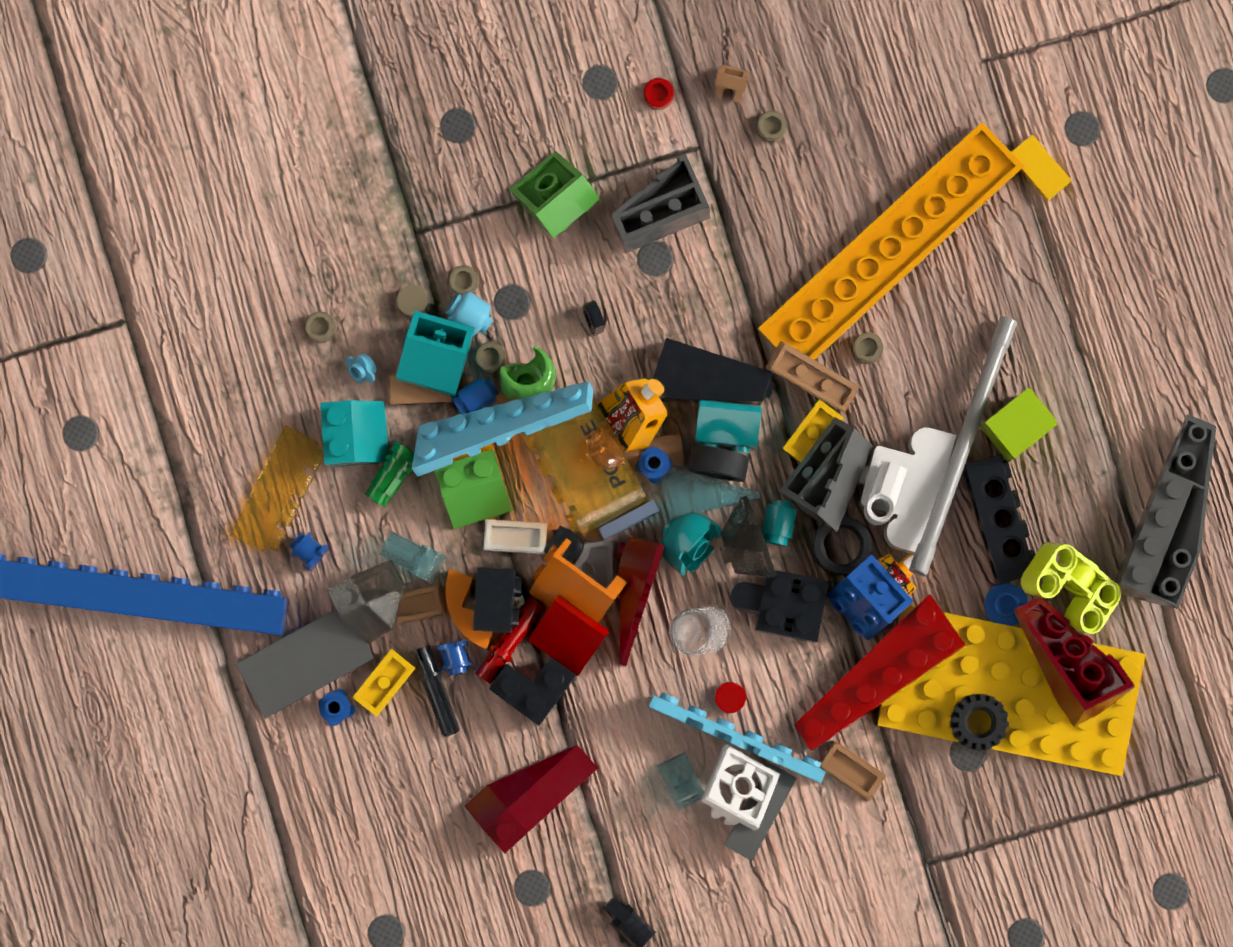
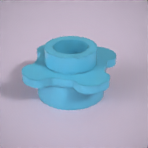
[345,354,376,384]

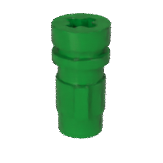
[364,441,414,507]

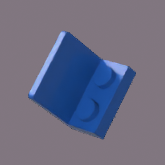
[827,554,913,640]

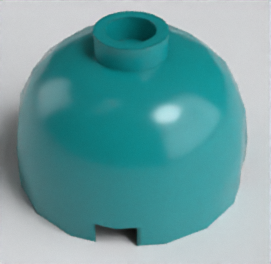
[662,513,721,576]

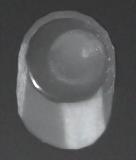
[669,606,731,655]

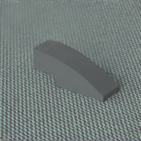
[724,763,797,861]

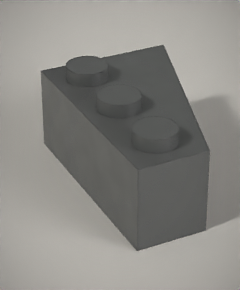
[612,153,710,253]
[779,417,873,532]

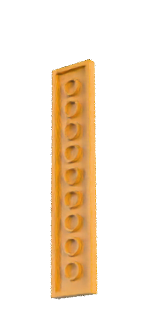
[758,122,1024,360]

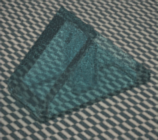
[657,752,704,811]

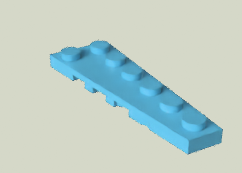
[412,381,593,477]
[648,692,826,783]

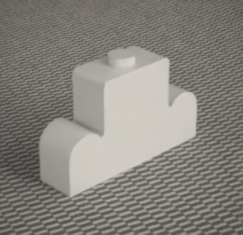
[858,428,956,554]

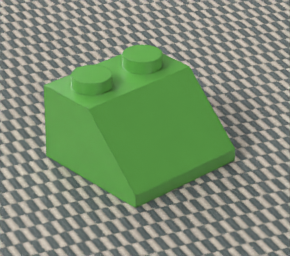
[509,150,600,239]
[435,449,513,529]

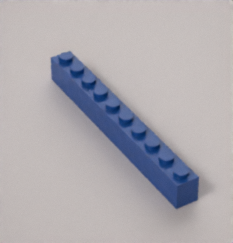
[0,554,289,636]

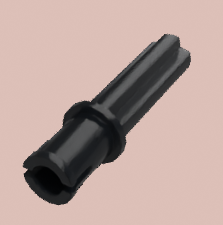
[411,645,460,737]

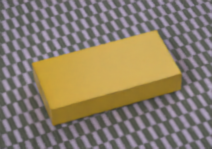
[1012,134,1072,202]

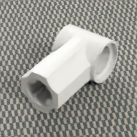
[864,461,907,525]

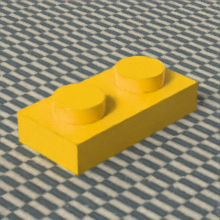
[782,399,844,463]
[352,649,416,717]

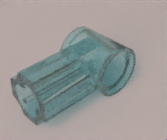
[380,532,447,584]

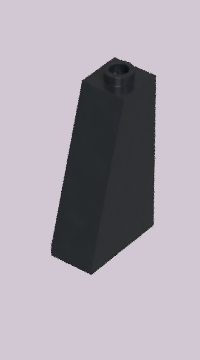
[653,338,776,405]

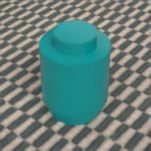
[761,499,797,546]

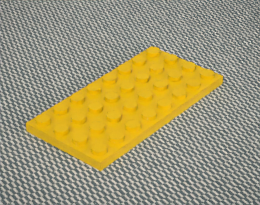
[877,605,1146,776]

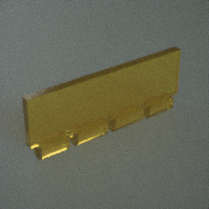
[230,426,324,552]

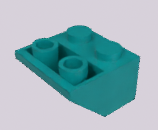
[395,311,474,397]

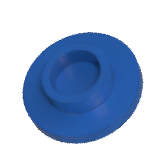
[984,583,1028,626]

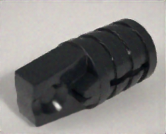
[603,898,656,947]

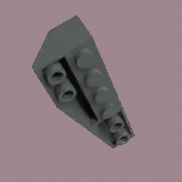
[1115,414,1216,609]

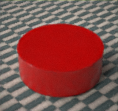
[643,78,674,110]
[715,682,746,713]

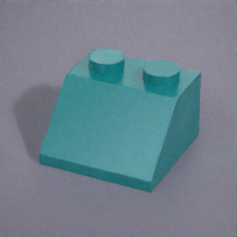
[320,400,389,468]
[694,400,762,454]

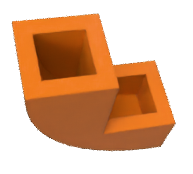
[446,569,494,650]

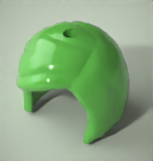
[498,346,556,401]

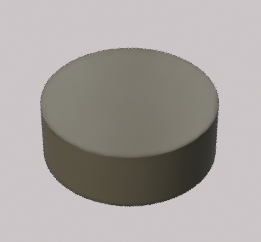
[756,111,787,143]
[448,265,479,295]
[397,285,428,317]
[304,311,336,343]
[852,332,883,364]
[475,342,506,374]

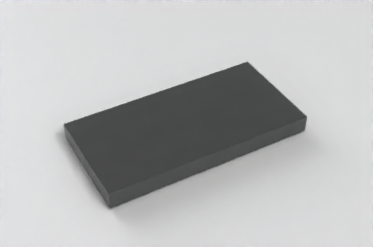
[235,604,375,719]

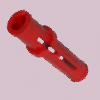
[475,597,545,685]

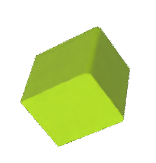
[978,388,1057,463]

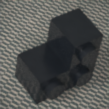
[473,567,523,633]
[489,657,576,726]

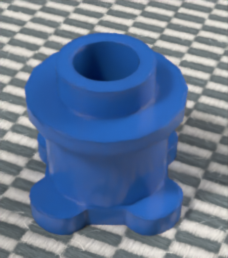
[635,447,672,484]
[289,532,330,571]
[436,640,472,676]
[318,689,355,726]

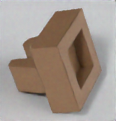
[715,64,750,102]

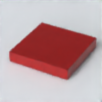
[528,595,609,676]

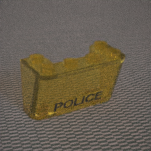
[521,398,648,537]

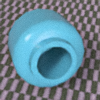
[445,291,493,336]

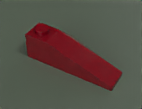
[615,536,665,667]
[1014,597,1135,727]
[465,745,598,854]

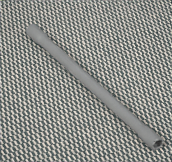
[909,317,1017,577]

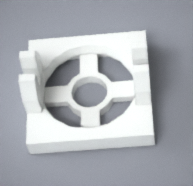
[701,745,780,831]

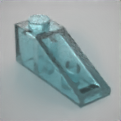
[661,471,760,519]

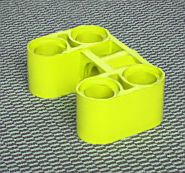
[1021,542,1121,634]

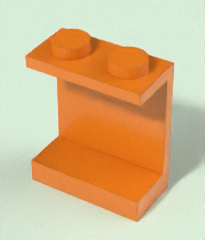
[529,538,627,623]

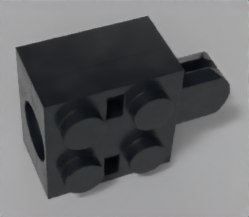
[730,569,829,643]

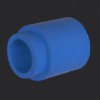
[452,377,500,415]

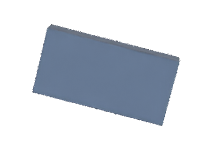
[598,500,659,541]

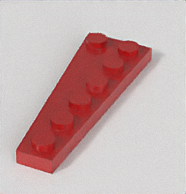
[794,594,966,751]

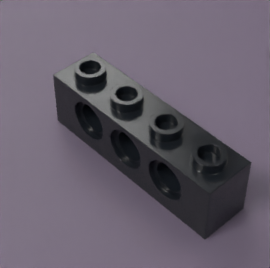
[962,454,1036,585]

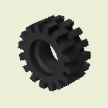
[949,694,1009,751]

